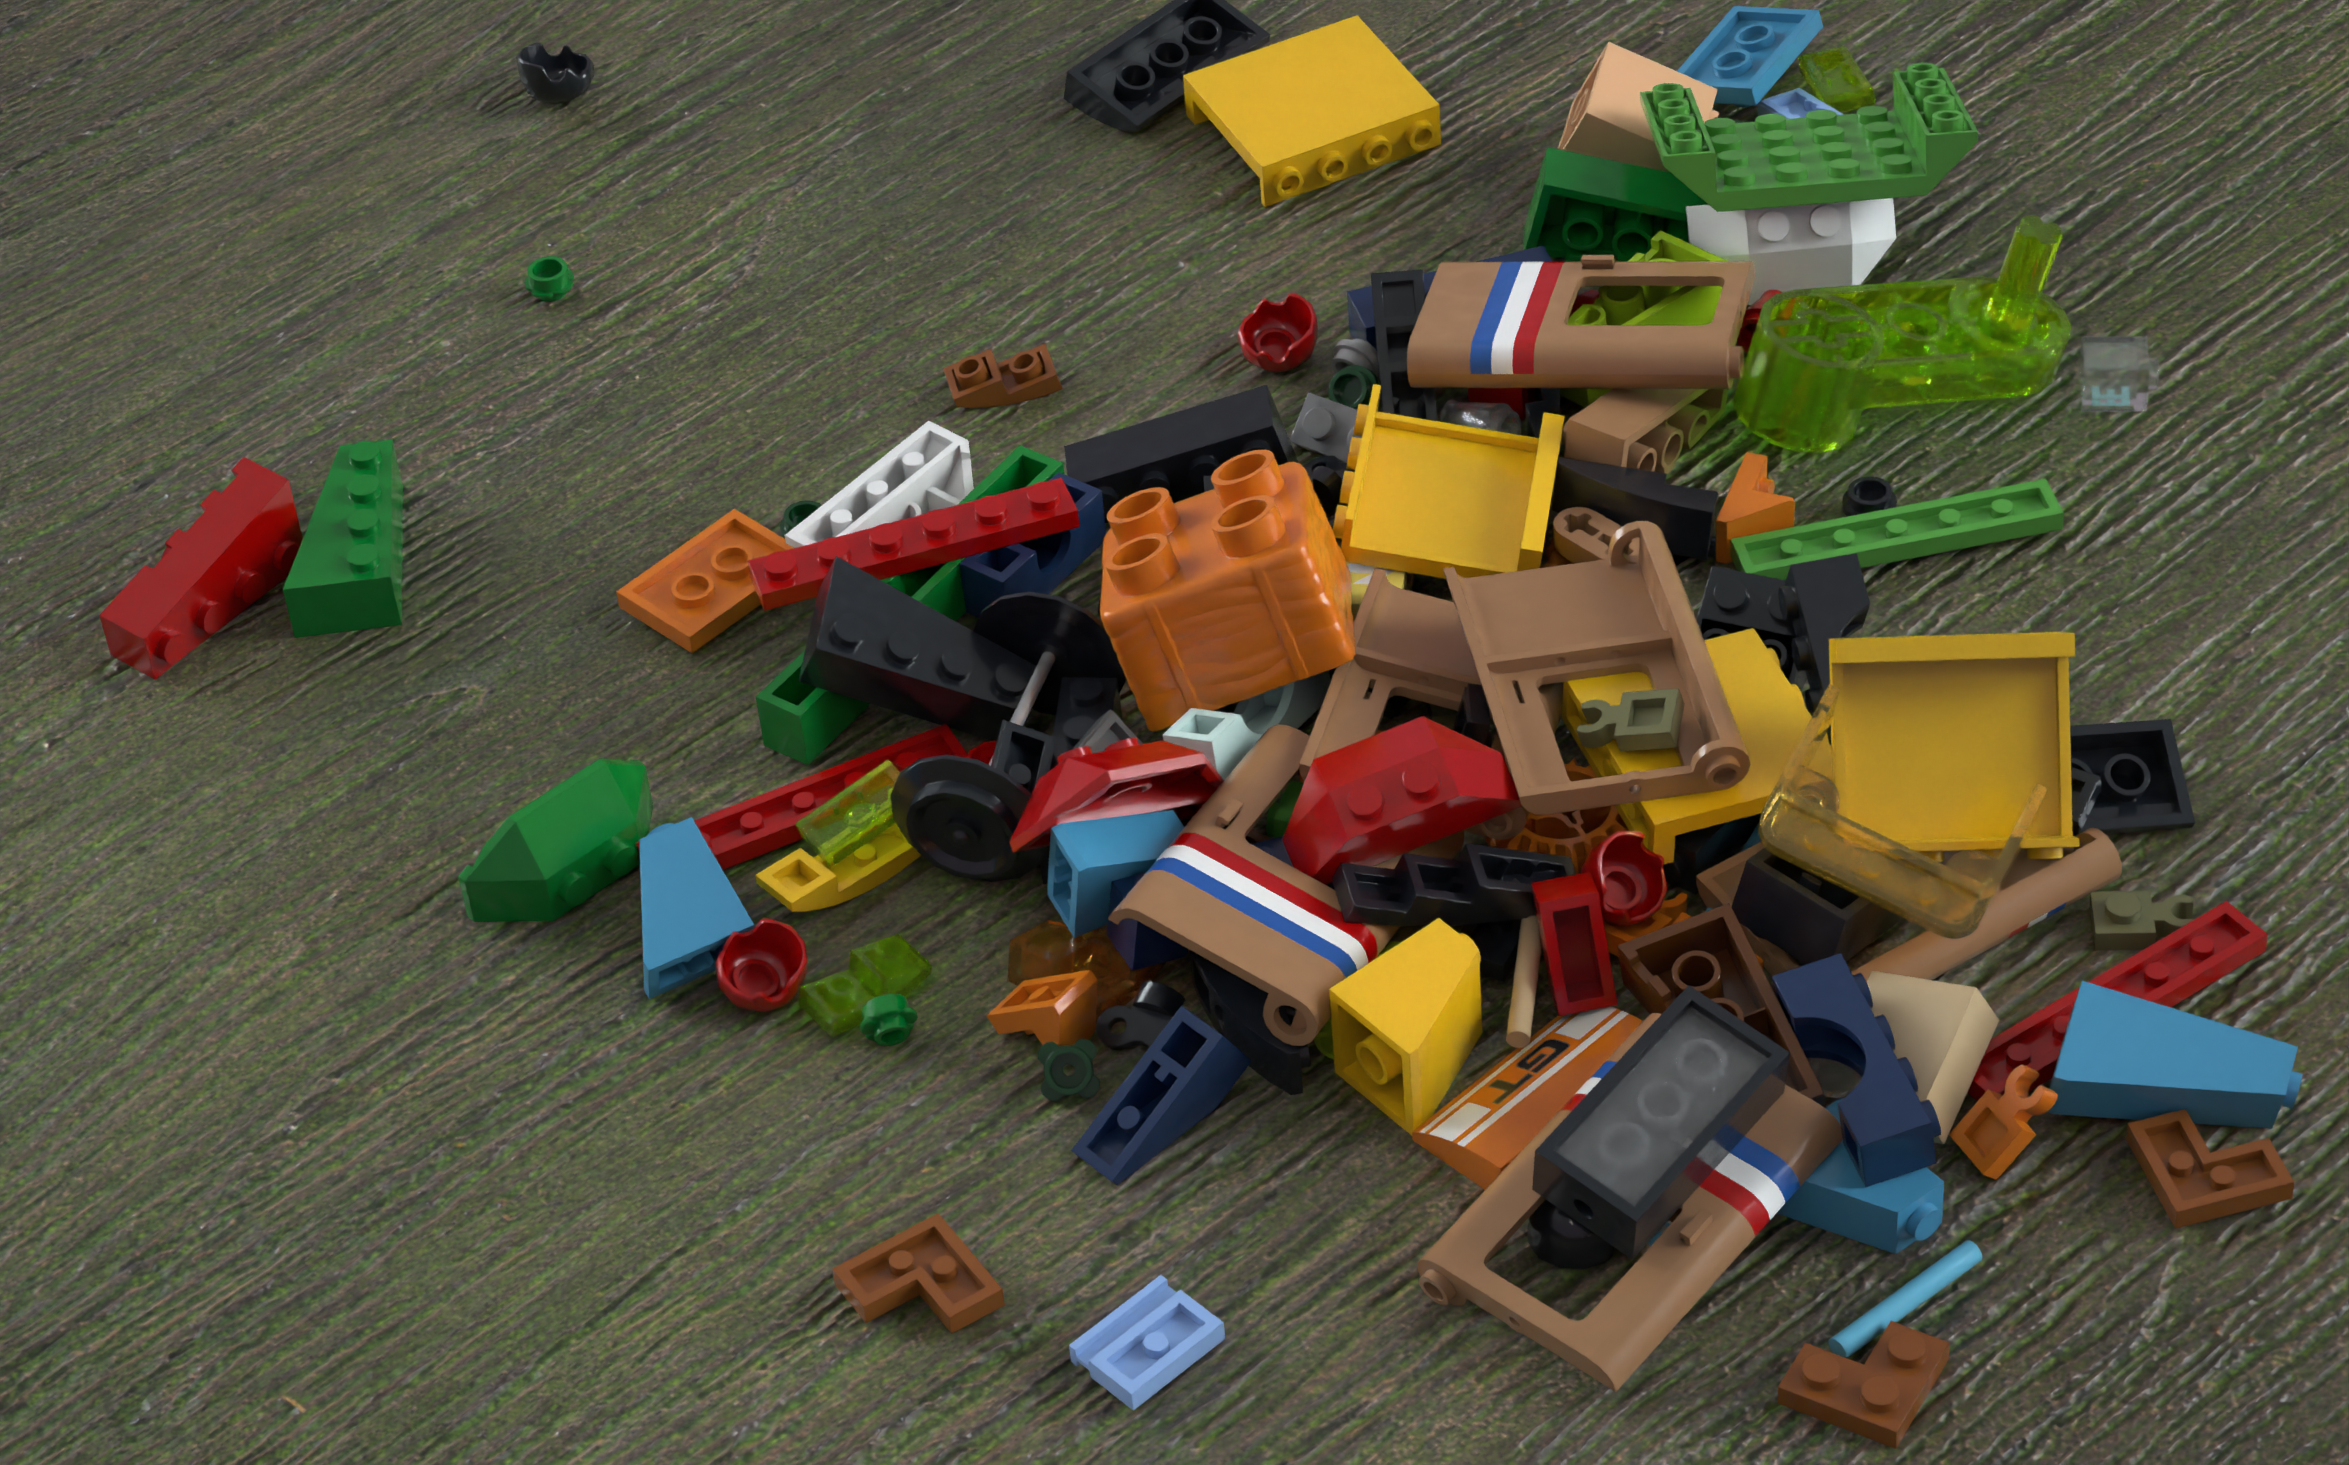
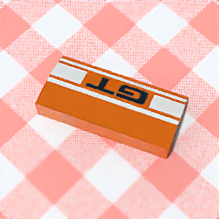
[1412,1007,1643,1190]

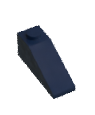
[1071,1006,1252,1185]

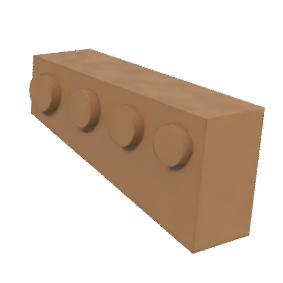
[1557,389,1728,514]

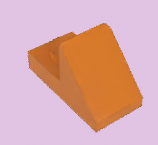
[1716,452,1795,564]
[986,970,1098,1046]

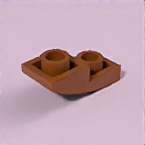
[943,344,1063,408]

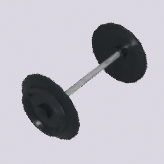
[890,591,1127,882]

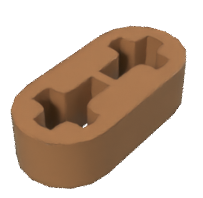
[1553,507,1639,563]

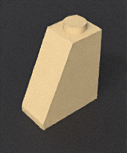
[1867,971,1999,1144]

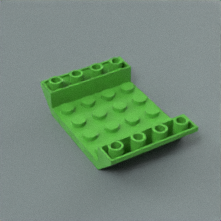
[1640,63,1978,212]

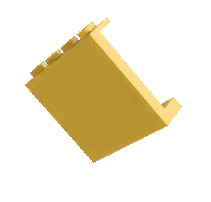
[1183,15,1441,207]
[1333,384,1565,579]
[1562,628,1833,864]
[1829,632,2079,864]

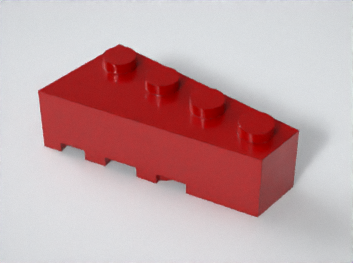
[99,457,303,679]

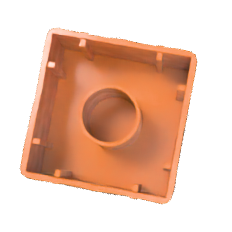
[1100,450,1355,731]

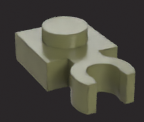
[1576,688,1685,752]
[2089,890,2194,951]

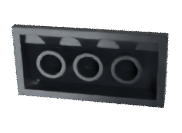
[1064,0,1270,132]
[2070,719,2195,836]

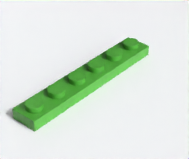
[1730,479,2064,580]

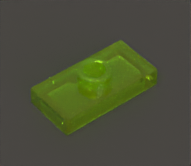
[1798,46,1875,112]
[795,760,900,868]

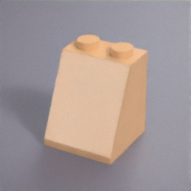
[1558,42,1719,172]

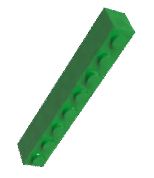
[756,445,1064,765]

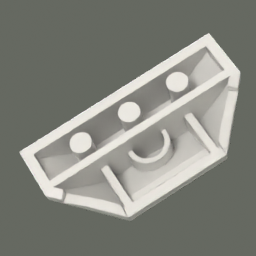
[1686,198,1896,305]
[785,421,974,548]

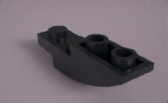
[1189,950,1311,1095]

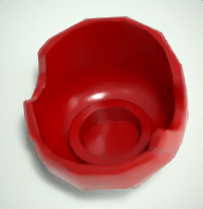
[1238,293,1318,372]
[1580,831,1668,926]
[715,918,808,1012]

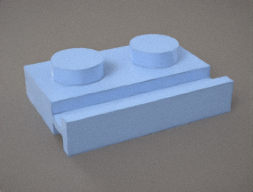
[1069,1275,1225,1411]

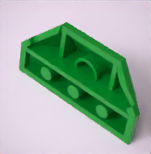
[458,758,653,922]

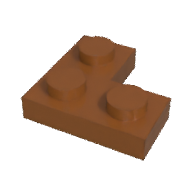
[2126,1109,2294,1229]
[832,1213,1005,1334]
[1778,1321,1950,1449]

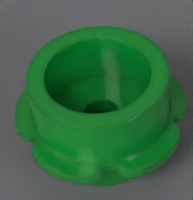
[524,256,574,302]
[860,994,918,1046]

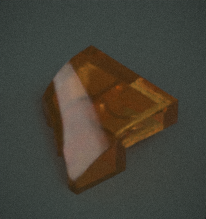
[1007,920,1166,1024]

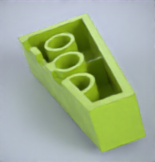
[1560,230,1727,408]

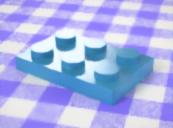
[1677,6,1823,107]

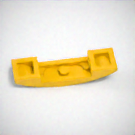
[755,793,921,912]

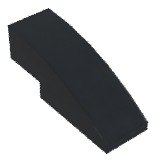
[1552,457,1718,560]

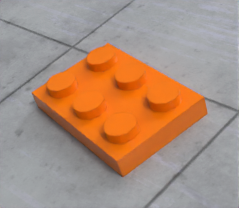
[616,509,794,653]

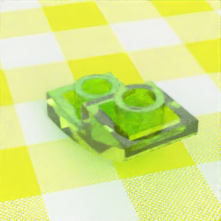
[798,934,932,1037]

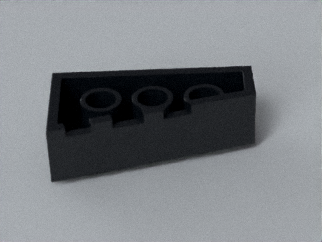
[1064,385,1298,523]
[798,556,1037,741]

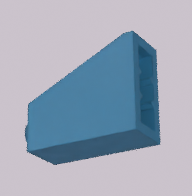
[1047,810,1184,938]
[639,817,754,999]
[1777,1098,1944,1254]

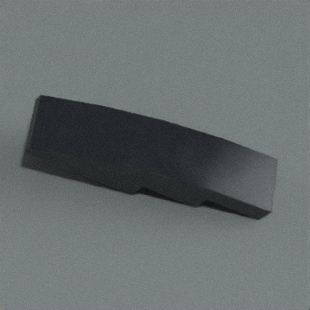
[1371,269,1437,421]
[1332,844,1576,926]

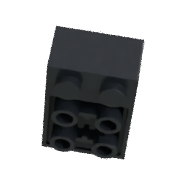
[1697,566,1807,691]
[1731,837,1921,965]

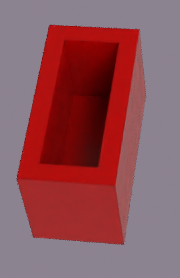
[1531,872,1618,1016]

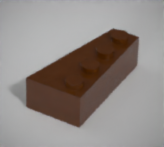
[1617,903,1826,1108]

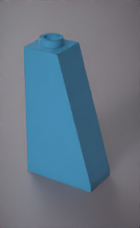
[2047,981,2303,1129]

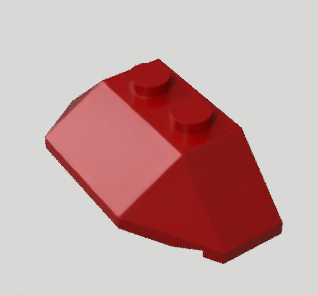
[1282,716,1522,885]
[1010,738,1224,853]

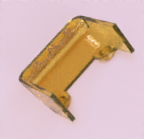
[1758,684,2048,939]

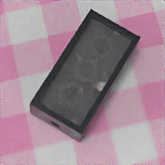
[1532,985,1790,1260]

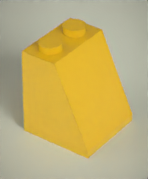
[1329,918,1483,1136]

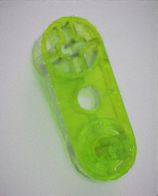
[1733,215,2071,453]

